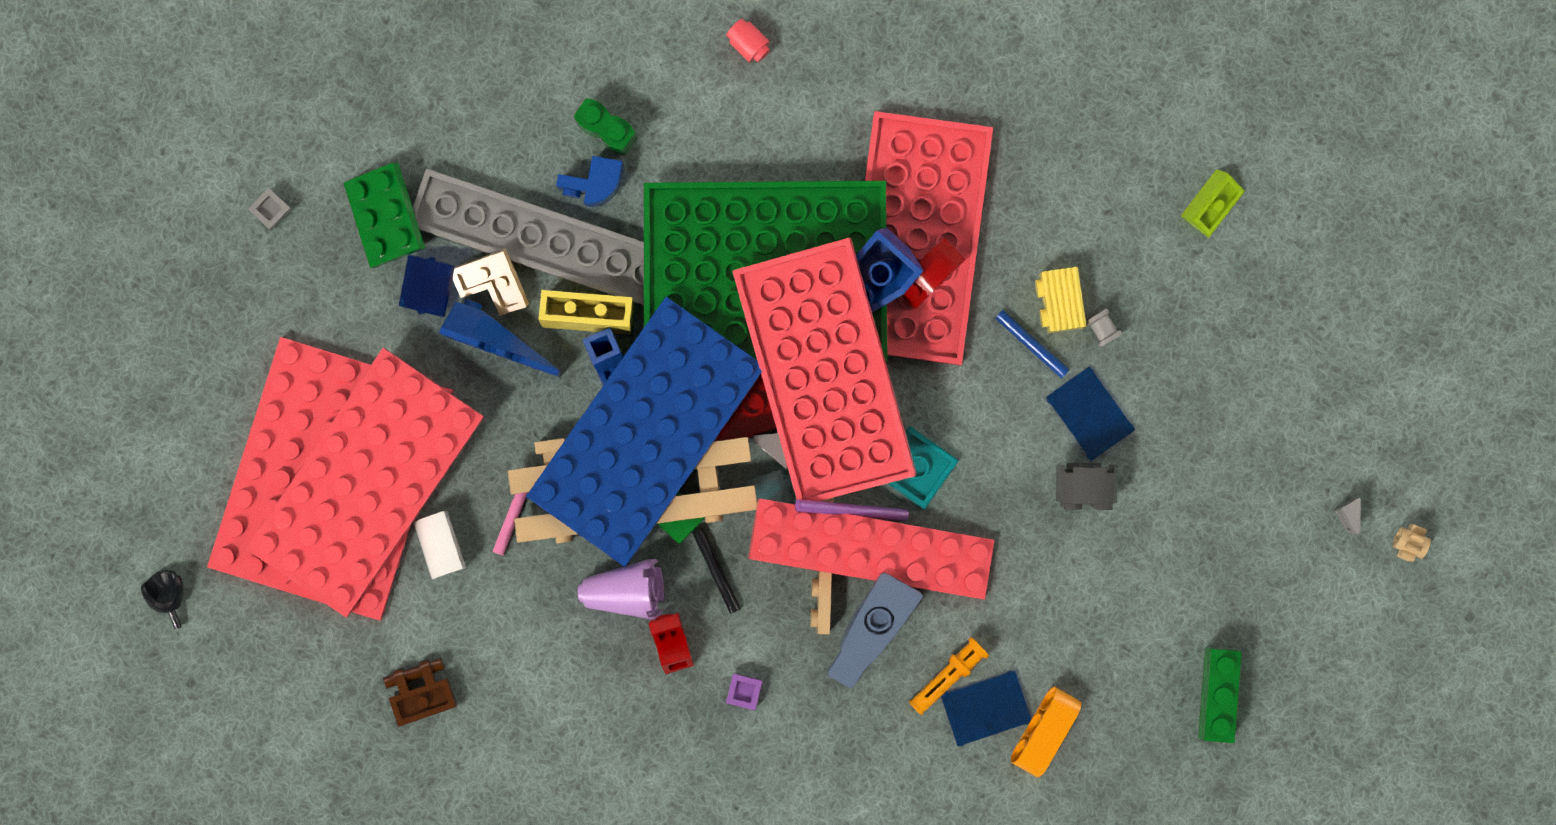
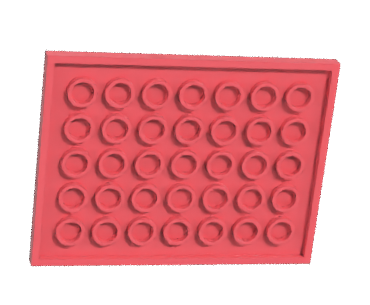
[207,337,454,621]

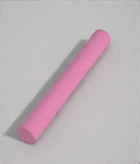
[493,467,528,556]

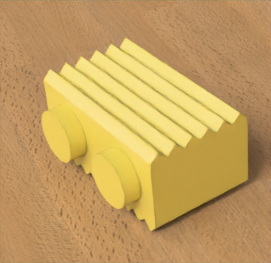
[1035,267,1087,333]

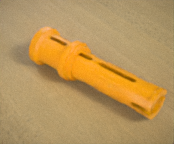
[908,636,990,716]

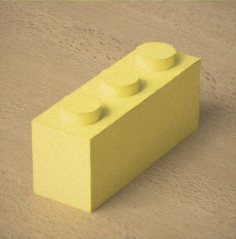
[538,290,635,335]

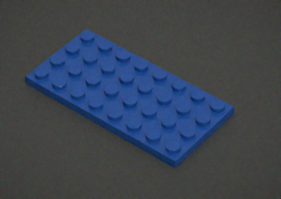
[526,297,762,567]

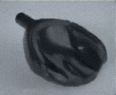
[141,570,183,630]

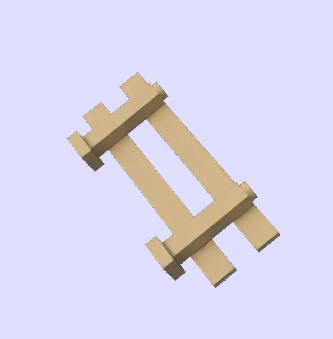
[508,437,757,543]

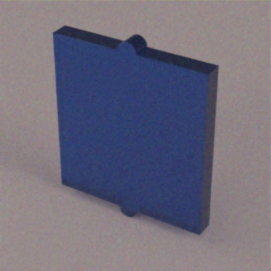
[399,255,455,317]

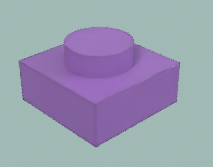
[726,673,763,710]

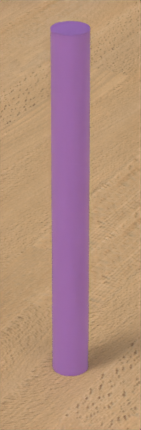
[795,499,909,521]

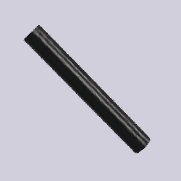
[692,527,741,614]

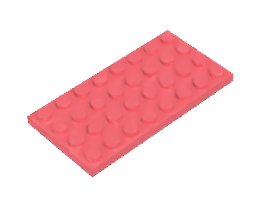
[865,111,993,366]
[732,237,917,501]
[246,348,485,618]

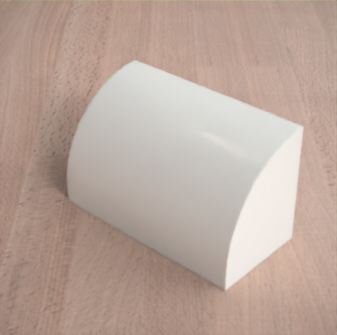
[413,511,466,580]

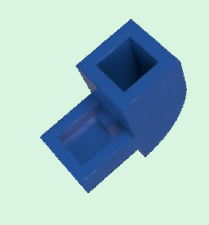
[556,156,624,207]
[582,327,624,385]

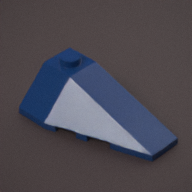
[856,227,924,313]
[439,299,562,378]

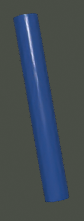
[995,310,1069,379]

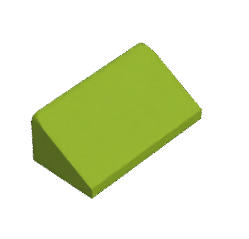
[1181,170,1245,238]

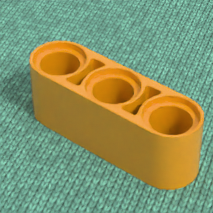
[1011,686,1082,778]

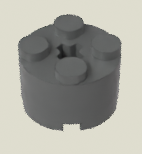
[1056,463,1118,510]

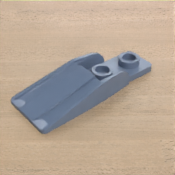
[827,572,923,688]

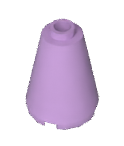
[578,559,664,620]

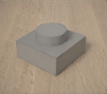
[248,187,293,231]

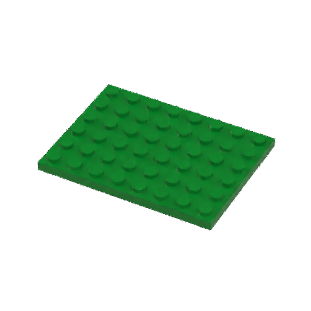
[644,181,888,363]

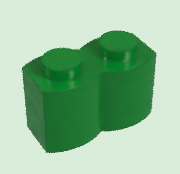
[574,98,637,155]

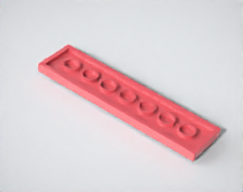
[748,498,994,600]

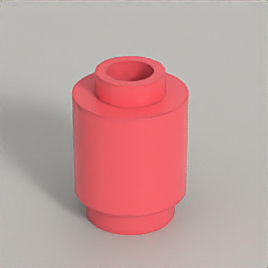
[726,18,770,63]

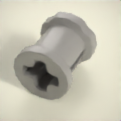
[1086,308,1123,348]

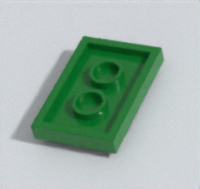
[343,163,425,268]

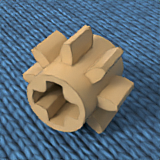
[1392,524,1431,562]

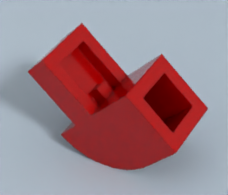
[902,238,966,309]
[648,613,694,674]

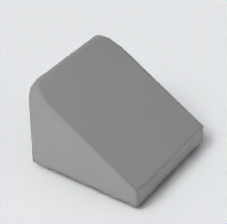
[1334,497,1361,535]

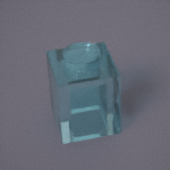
[747,469,794,502]

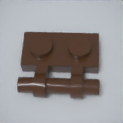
[383,658,457,727]

